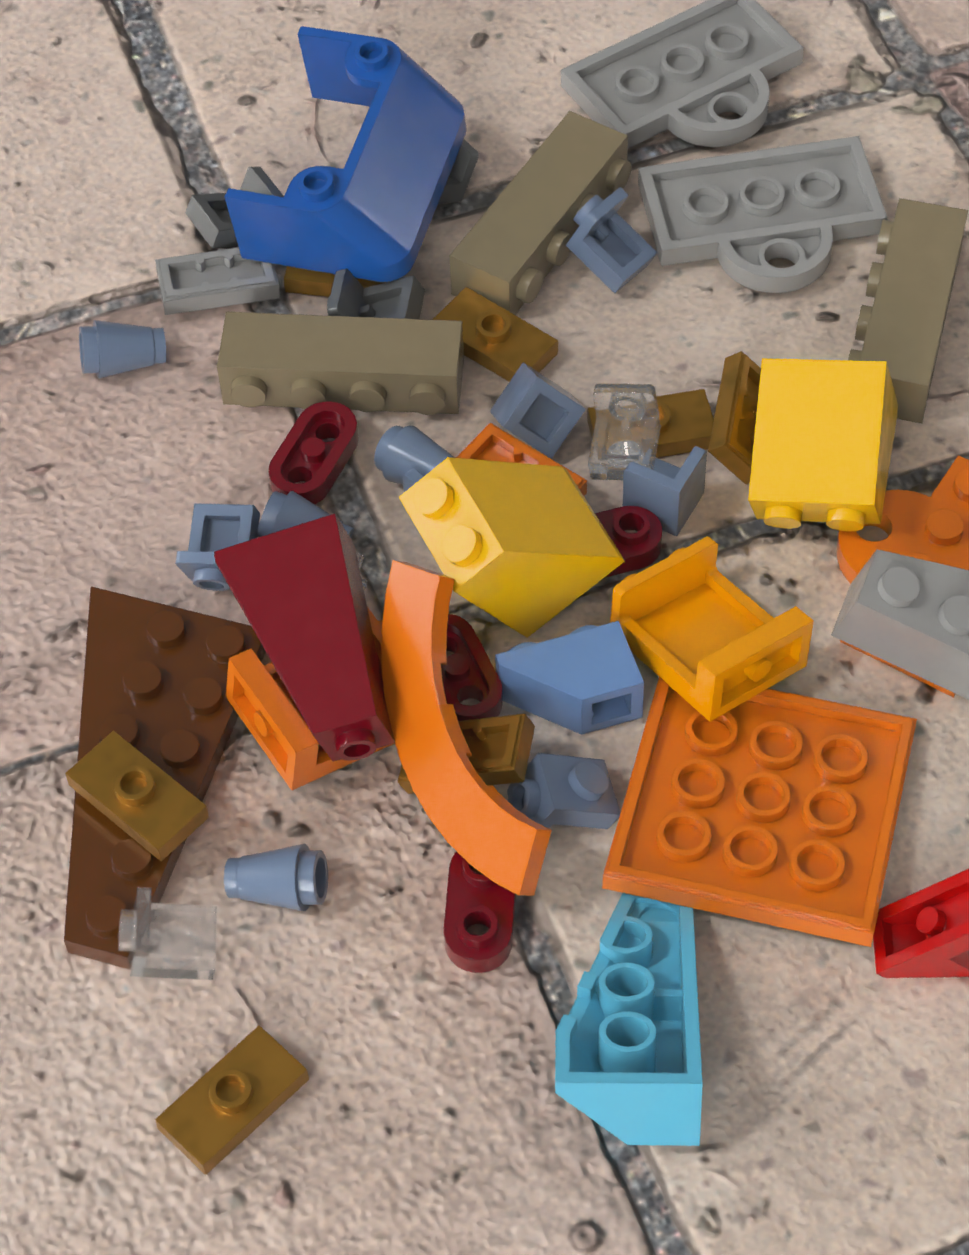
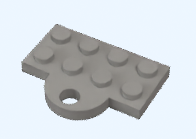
[561,0,804,148]
[638,136,887,293]

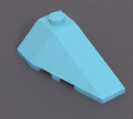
[555,893,703,1146]

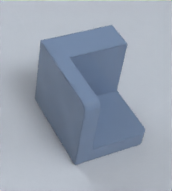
[490,362,586,459]
[622,446,707,536]

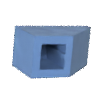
[495,621,644,735]

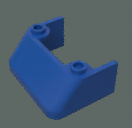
[224,26,467,282]

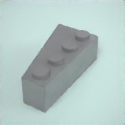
[831,549,969,700]

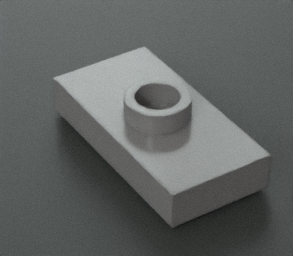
[155,247,280,315]

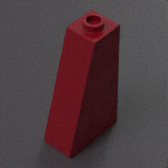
[214,513,395,762]

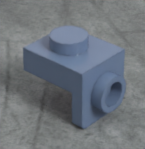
[566,187,658,293]
[175,503,260,591]
[507,753,621,829]

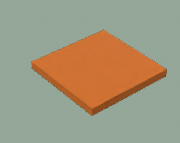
[602,677,917,947]

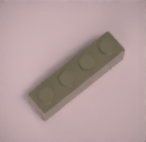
[449,111,632,315]
[848,198,968,424]
[217,312,464,415]

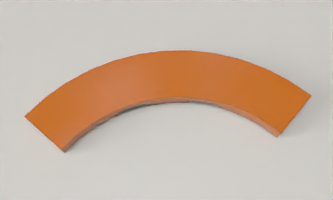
[381,560,552,896]

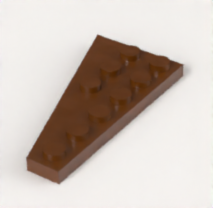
[64,586,266,970]

